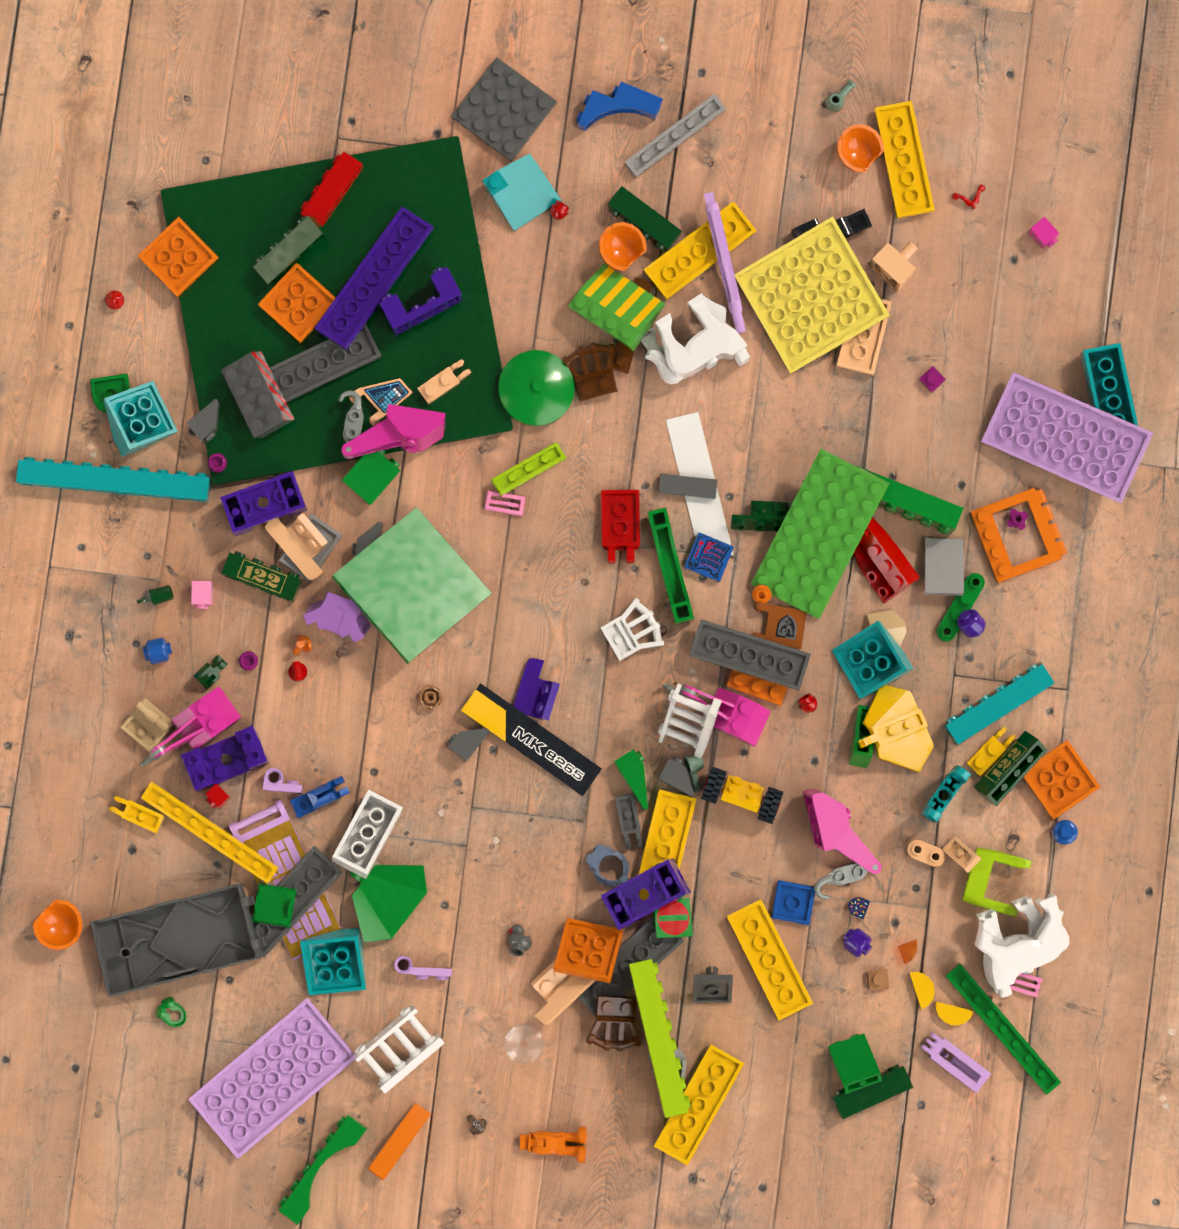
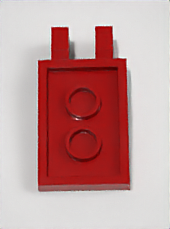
[601,490,640,564]

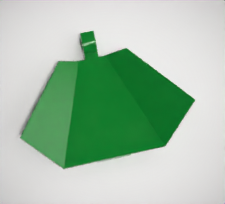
[350,865,427,942]

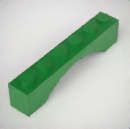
[647,507,694,625]
[279,1115,368,1225]

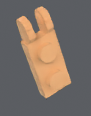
[417,359,471,405]

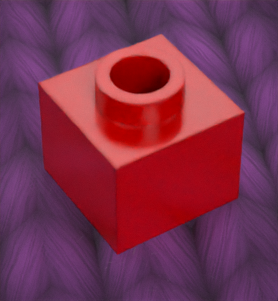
[205,784,231,809]

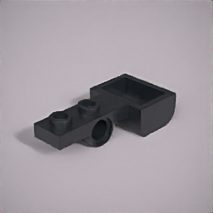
[791,208,872,239]

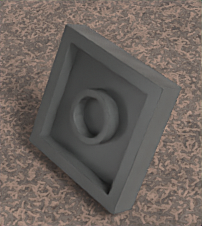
[693,966,733,1003]

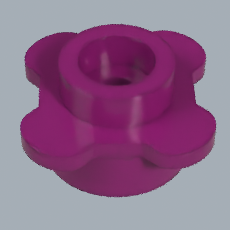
[1007,509,1028,530]

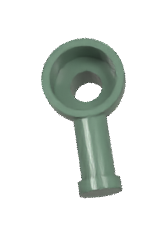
[825,80,856,112]
[684,756,704,792]

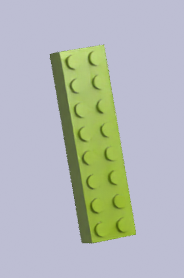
[629,959,691,1118]

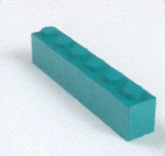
[944,664,1055,746]

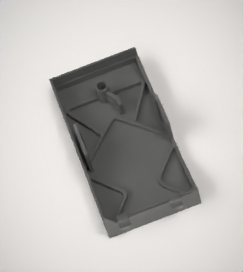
[90,883,265,997]

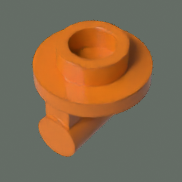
[752,585,772,603]
[293,635,312,655]

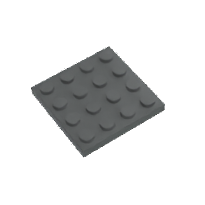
[451,57,557,162]

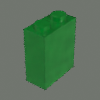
[342,450,401,506]
[828,1033,882,1094]

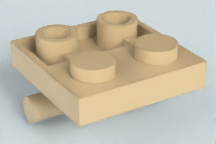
[120,698,174,751]

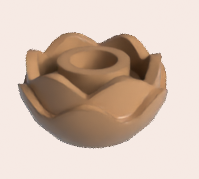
[418,685,443,710]

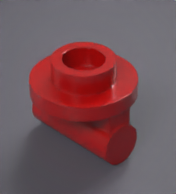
[288,661,308,682]

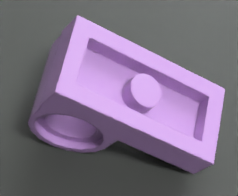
[263,768,303,794]

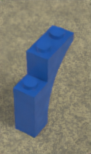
[576,81,663,131]

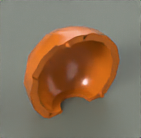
[837,124,884,173]
[599,222,647,271]
[33,899,83,950]

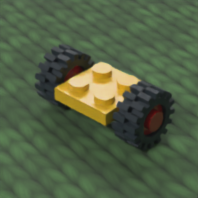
[701,766,783,824]

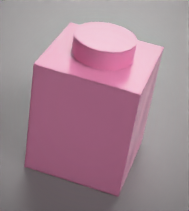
[191,581,213,609]

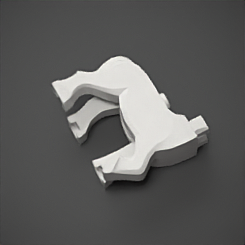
[641,293,750,384]
[975,893,1069,998]

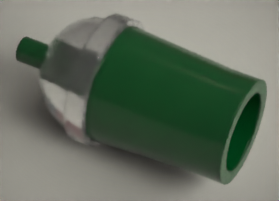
[137,585,174,608]

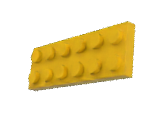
[874,101,935,219]
[644,201,757,300]
[639,789,697,900]
[726,899,813,1021]
[654,1044,745,1166]

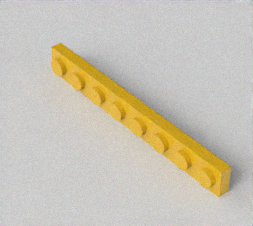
[141,782,279,884]

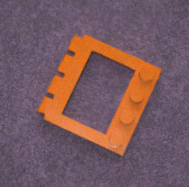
[970,488,1067,583]

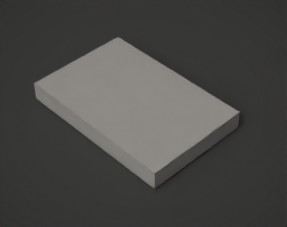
[278,514,343,582]
[925,538,964,596]

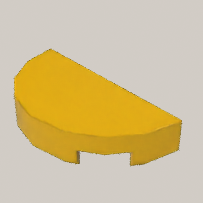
[909,972,935,1010]
[935,1002,974,1025]

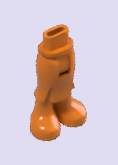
[520,1126,587,1163]

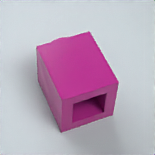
[1028,216,1060,249]

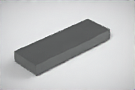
[659,474,718,499]

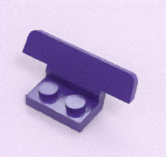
[513,658,560,721]

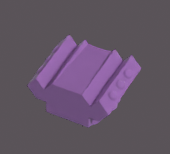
[303,592,371,642]

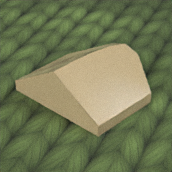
[867,610,907,646]

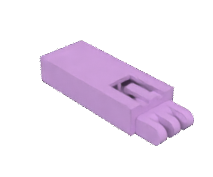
[920,1032,991,1093]

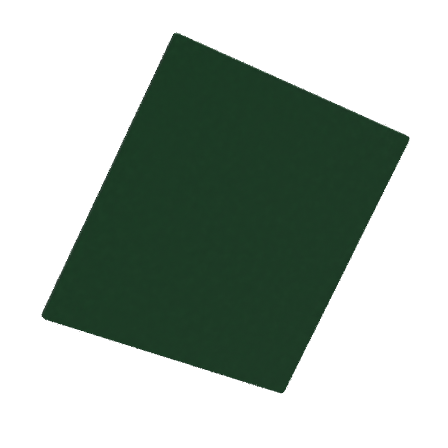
[161,136,513,485]

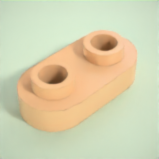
[907,840,945,867]

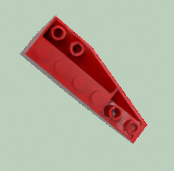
[853,517,920,603]

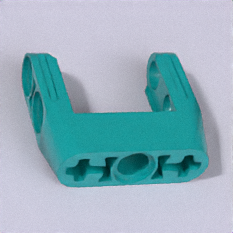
[921,765,971,824]

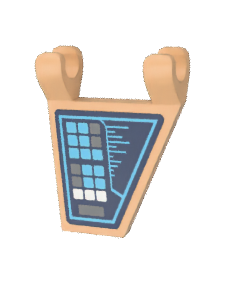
[349,378,413,426]

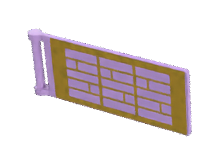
[228,800,342,960]

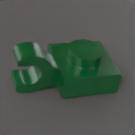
[193,655,228,690]

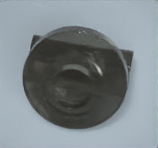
[467,1114,487,1135]

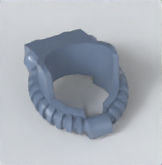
[585,844,630,887]

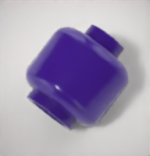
[957,609,986,638]
[843,928,872,957]

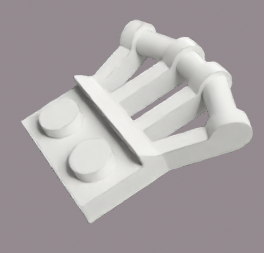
[600,598,665,661]

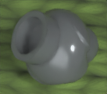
[507,924,532,956]

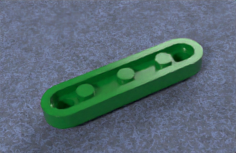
[936,573,985,642]

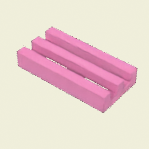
[485,491,526,516]
[1010,973,1042,997]

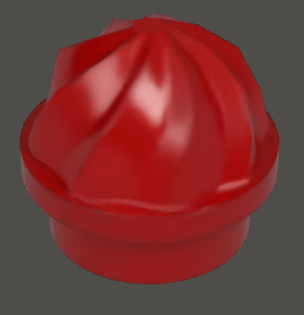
[550,200,570,220]
[105,290,124,310]
[798,693,817,713]

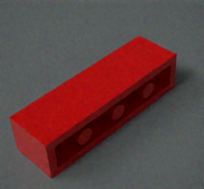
[300,151,363,227]

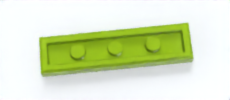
[491,442,566,497]

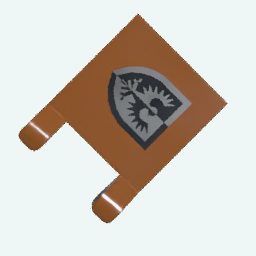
[751,602,807,649]

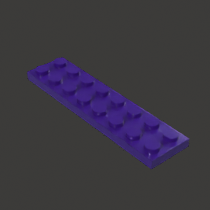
[315,207,434,350]

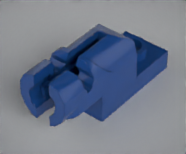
[290,776,350,818]

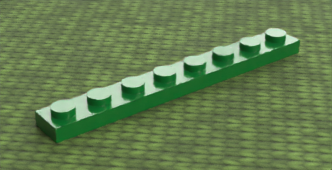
[945,963,1062,1095]

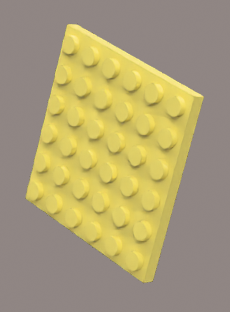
[735,217,890,374]

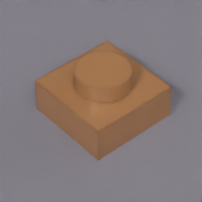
[867,969,889,990]

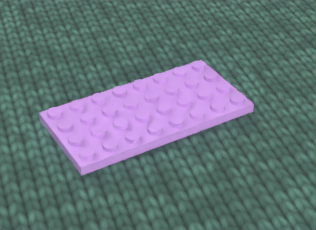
[981,372,1154,504]
[188,998,355,1159]

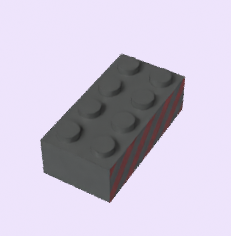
[221,352,294,438]

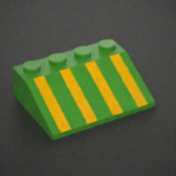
[568,264,666,351]

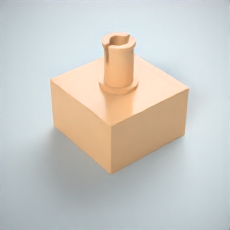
[869,241,918,292]

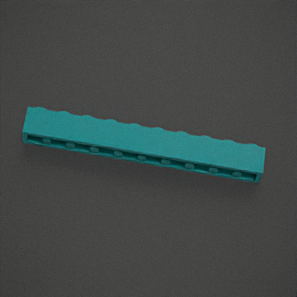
[16,457,211,502]

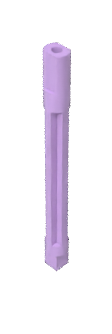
[704,192,746,333]

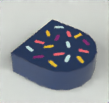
[848,897,870,919]

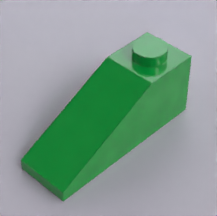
[848,705,874,768]
[614,749,648,811]

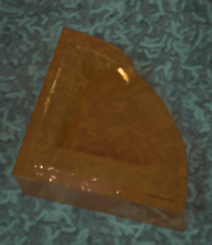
[898,939,918,964]

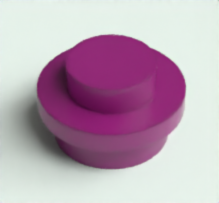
[208,453,227,473]
[239,651,258,671]

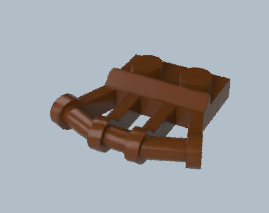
[562,343,618,401]
[586,995,641,1051]

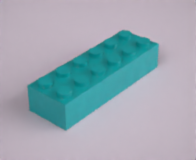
[1080,343,1138,426]

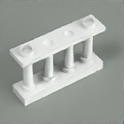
[658,684,722,759]
[353,1005,444,1093]

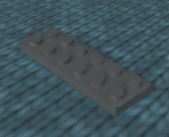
[269,324,382,403]
[689,619,811,691]
[251,846,343,958]
[578,918,684,1016]

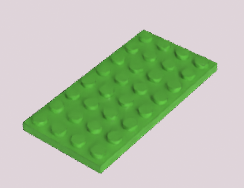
[751,448,890,619]

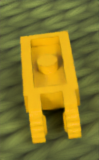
[966,726,1016,777]
[108,795,165,834]

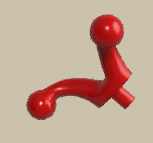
[952,184,985,209]

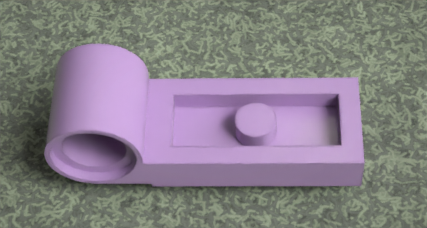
[394,956,452,980]

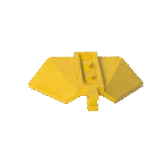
[858,685,934,773]

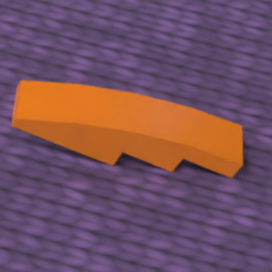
[368,1103,431,1181]

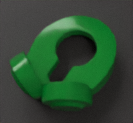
[156,997,187,1027]

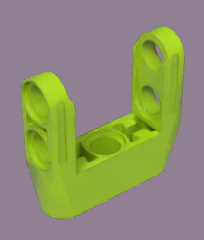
[962,847,1032,917]

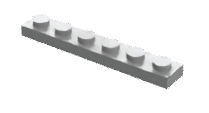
[624,94,726,178]

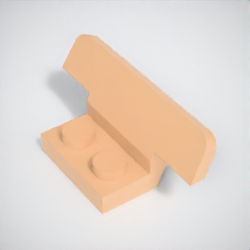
[265,513,328,580]
[530,960,596,1025]

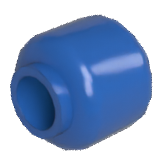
[143,638,172,664]
[1051,820,1078,845]

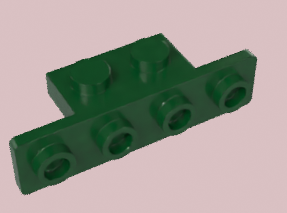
[731,500,789,532]

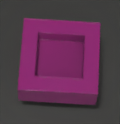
[919,366,946,393]

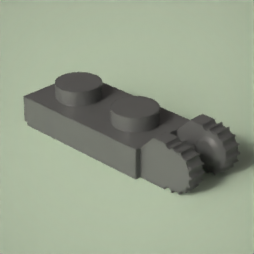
[614,794,643,850]

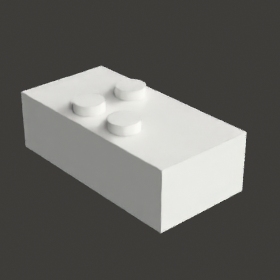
[332,790,403,879]

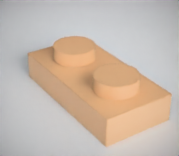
[942,836,981,873]

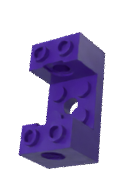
[379,267,463,336]
[220,471,308,536]
[181,725,269,792]
[600,858,691,930]

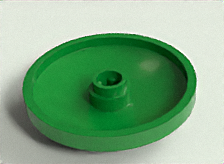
[498,350,575,427]

